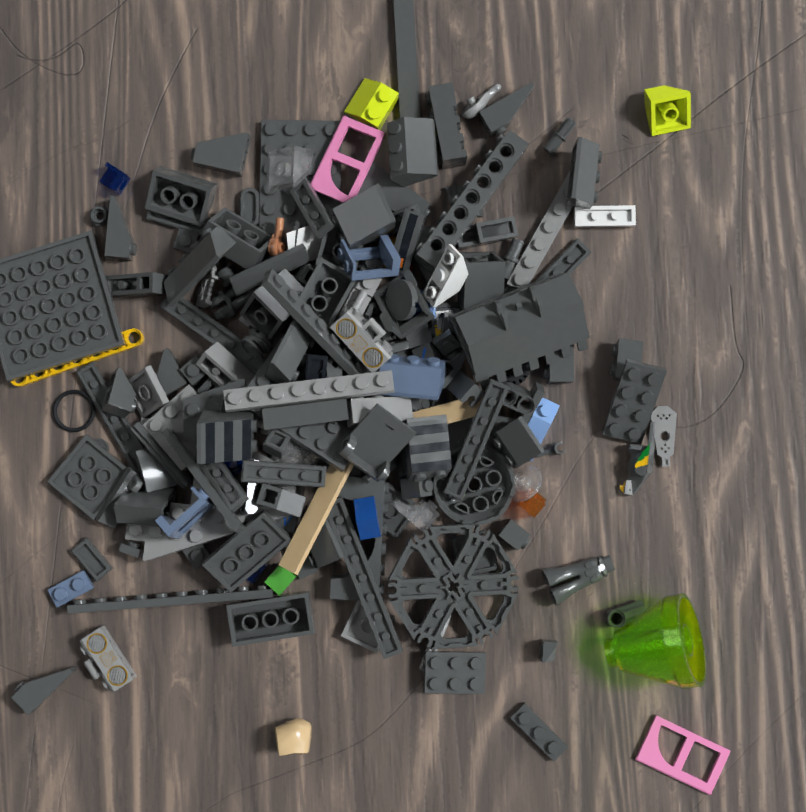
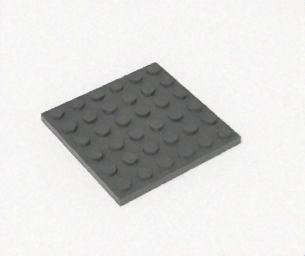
[0,231,126,382]

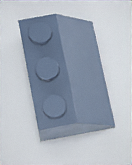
[379,354,446,400]

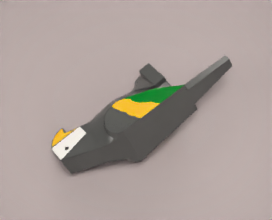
[619,422,655,495]

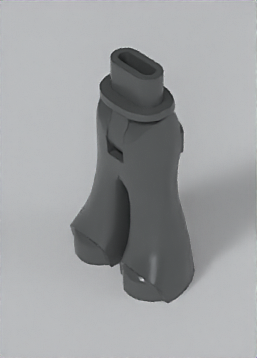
[541,555,615,606]

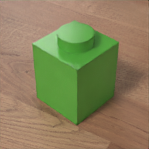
[264,566,297,596]

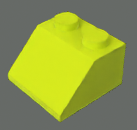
[344,78,399,130]

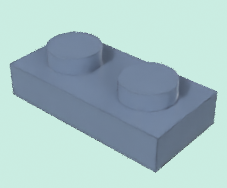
[48,570,95,608]

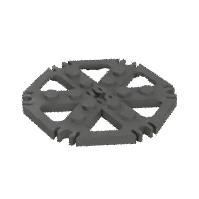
[387,523,519,649]

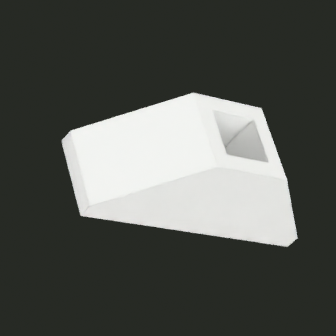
[422,244,469,307]

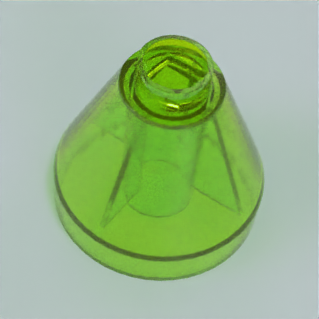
[604,593,706,689]

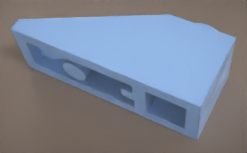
[527,397,560,461]

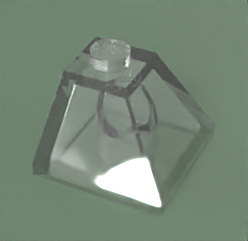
[267,146,313,192]

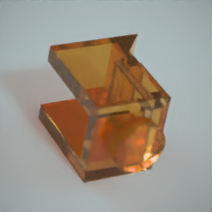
[517,487,546,518]

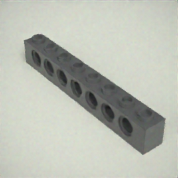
[415,130,529,273]

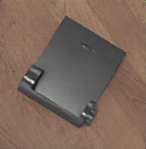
[337,403,416,482]

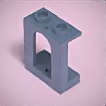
[337,235,401,281]
[155,487,215,539]

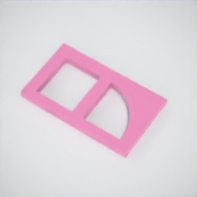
[310,116,386,203]
[635,715,731,795]

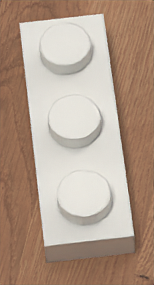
[574,205,636,227]

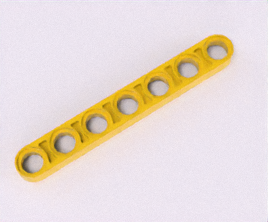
[11,328,144,387]

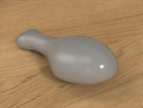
[461,84,501,119]

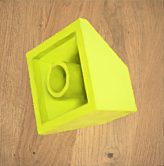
[644,85,691,136]

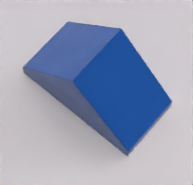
[354,496,381,540]

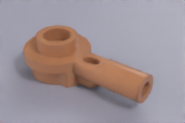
[268,217,285,256]

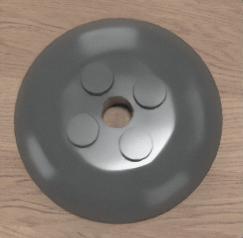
[433,445,515,526]

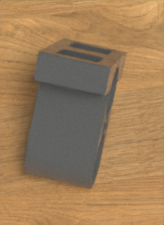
[502,381,545,424]

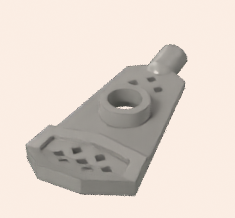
[650,406,677,467]

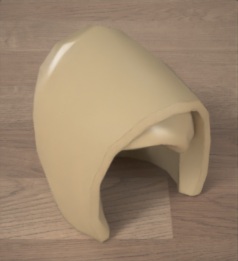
[275,718,312,756]

